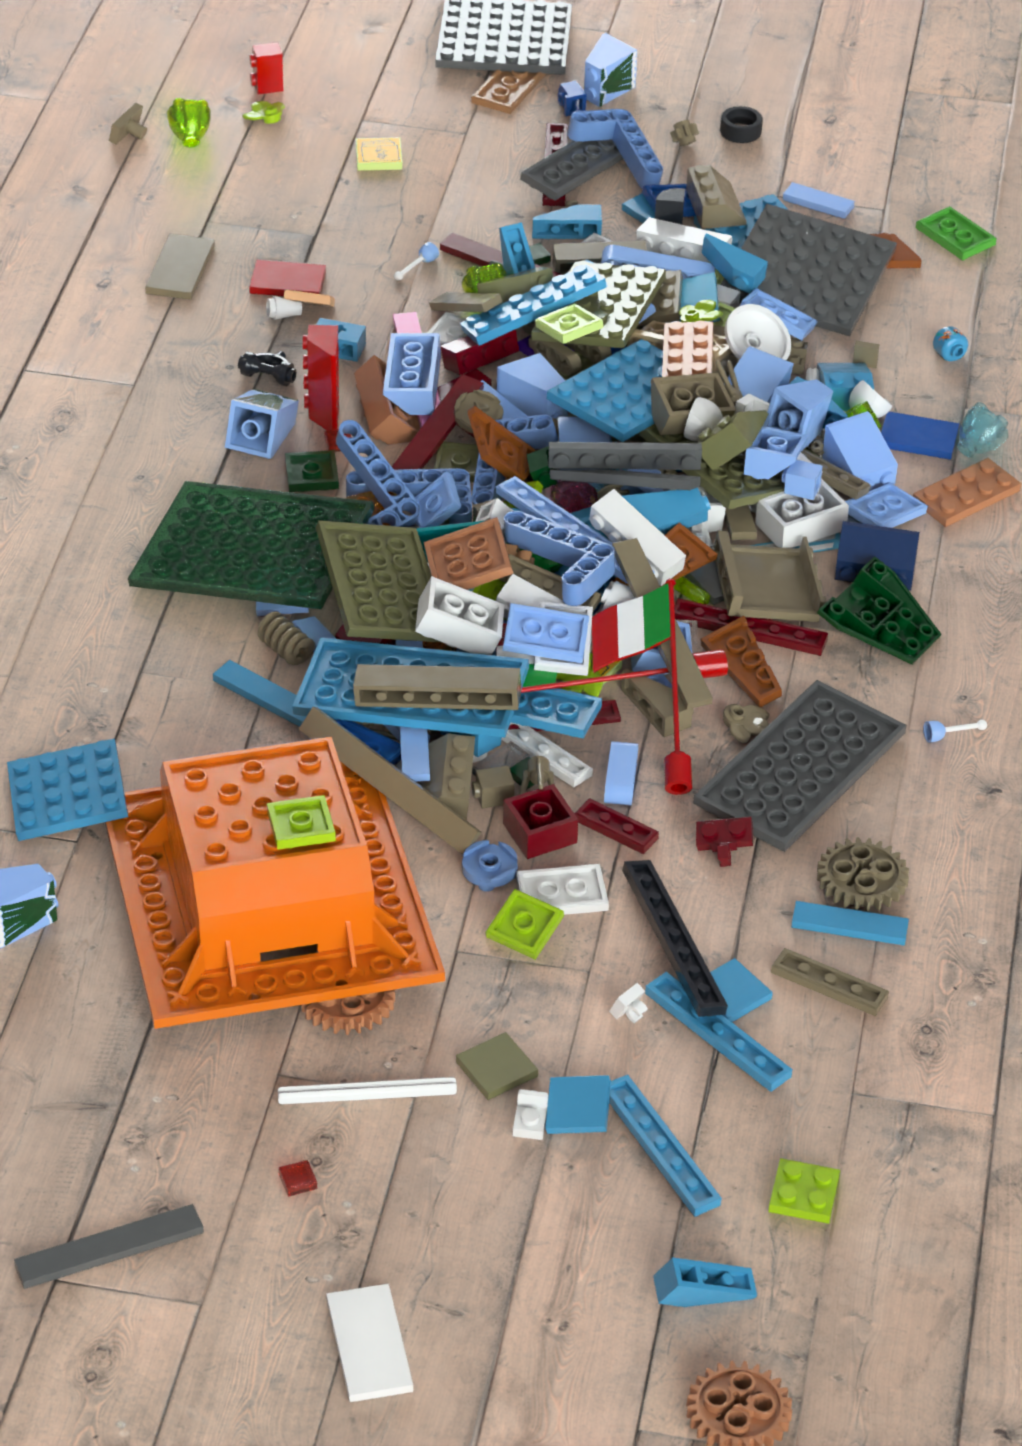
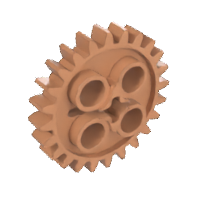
[301,990,395,1035]
[686,1360,792,1446]

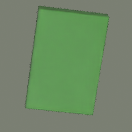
[916,206,997,260]

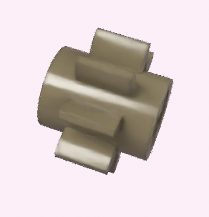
[670,119,699,147]

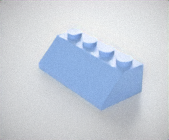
[383,333,441,415]

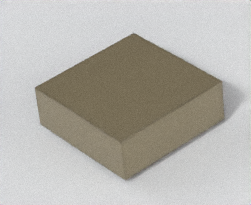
[853,341,880,368]

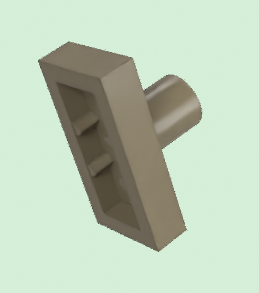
[109,102,147,145]

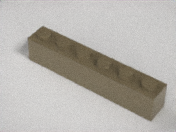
[353,664,522,710]

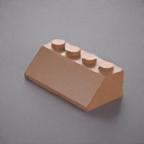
[354,355,421,445]

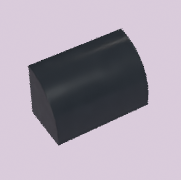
[655,188,685,225]

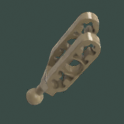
[522,324,612,376]

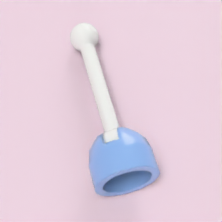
[394,242,439,281]
[923,719,987,743]

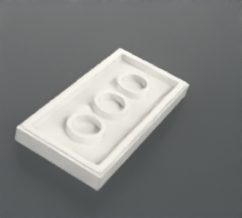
[326,1284,413,1402]

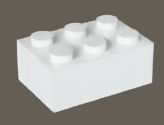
[755,479,849,548]
[415,576,504,655]

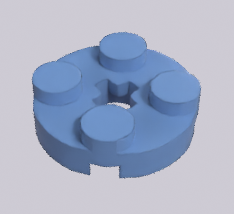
[462,840,518,892]

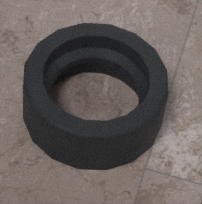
[720,106,763,143]

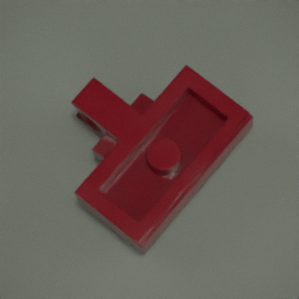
[696,817,753,867]

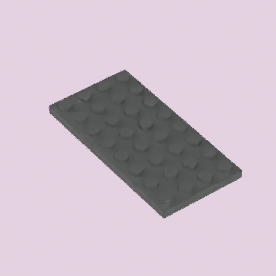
[693,680,907,852]

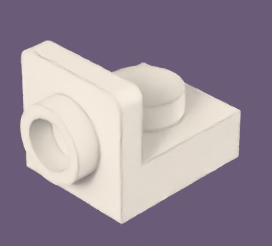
[513,1089,548,1140]

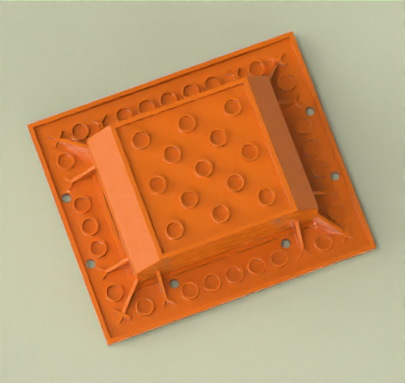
[105,737,445,1029]

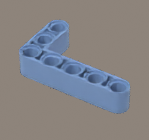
[567,109,663,189]
[472,415,558,505]
[336,420,420,527]
[346,468,472,525]
[504,511,615,606]

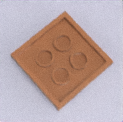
[424,517,514,590]

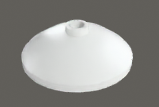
[725,304,791,360]

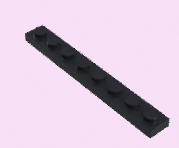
[622,860,728,1017]

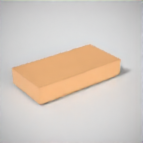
[284,290,335,307]

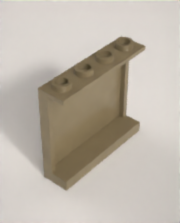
[712,530,827,622]

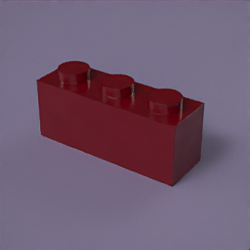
[440,329,519,375]

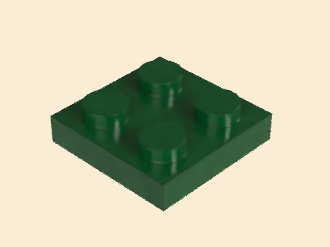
[285,450,339,492]

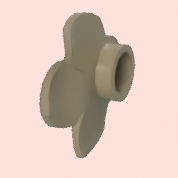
[723,704,770,744]

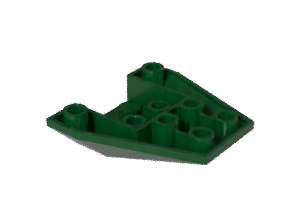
[817,556,942,665]

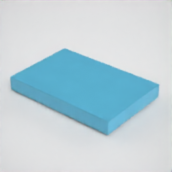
[672,272,720,323]

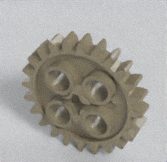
[817,837,909,912]

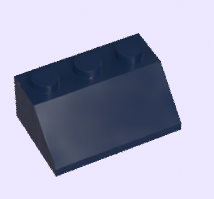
[835,521,920,591]

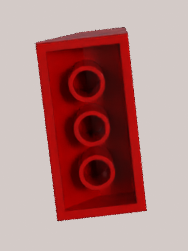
[303,325,339,434]

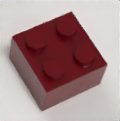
[503,784,578,859]

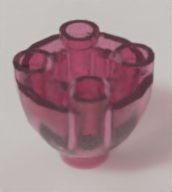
[549,480,599,513]

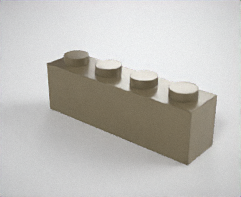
[552,240,648,275]

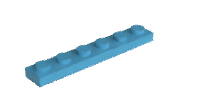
[645,972,793,1092]
[609,1074,722,1217]

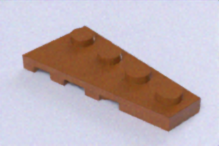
[609,522,717,587]
[700,616,782,707]

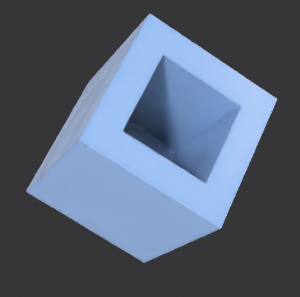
[782,460,823,500]

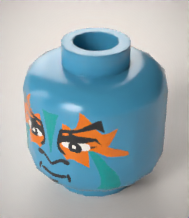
[933,326,968,361]

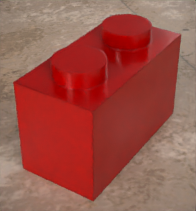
[249,42,284,94]

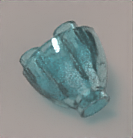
[957,402,1009,458]

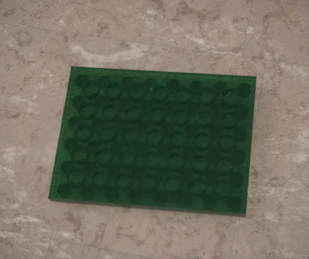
[127,481,375,609]

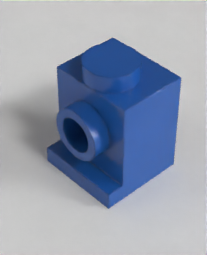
[557,80,587,117]

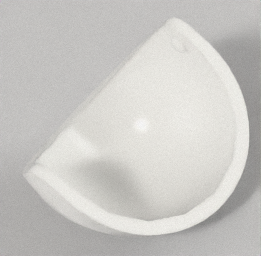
[849,381,892,419]
[684,397,723,442]

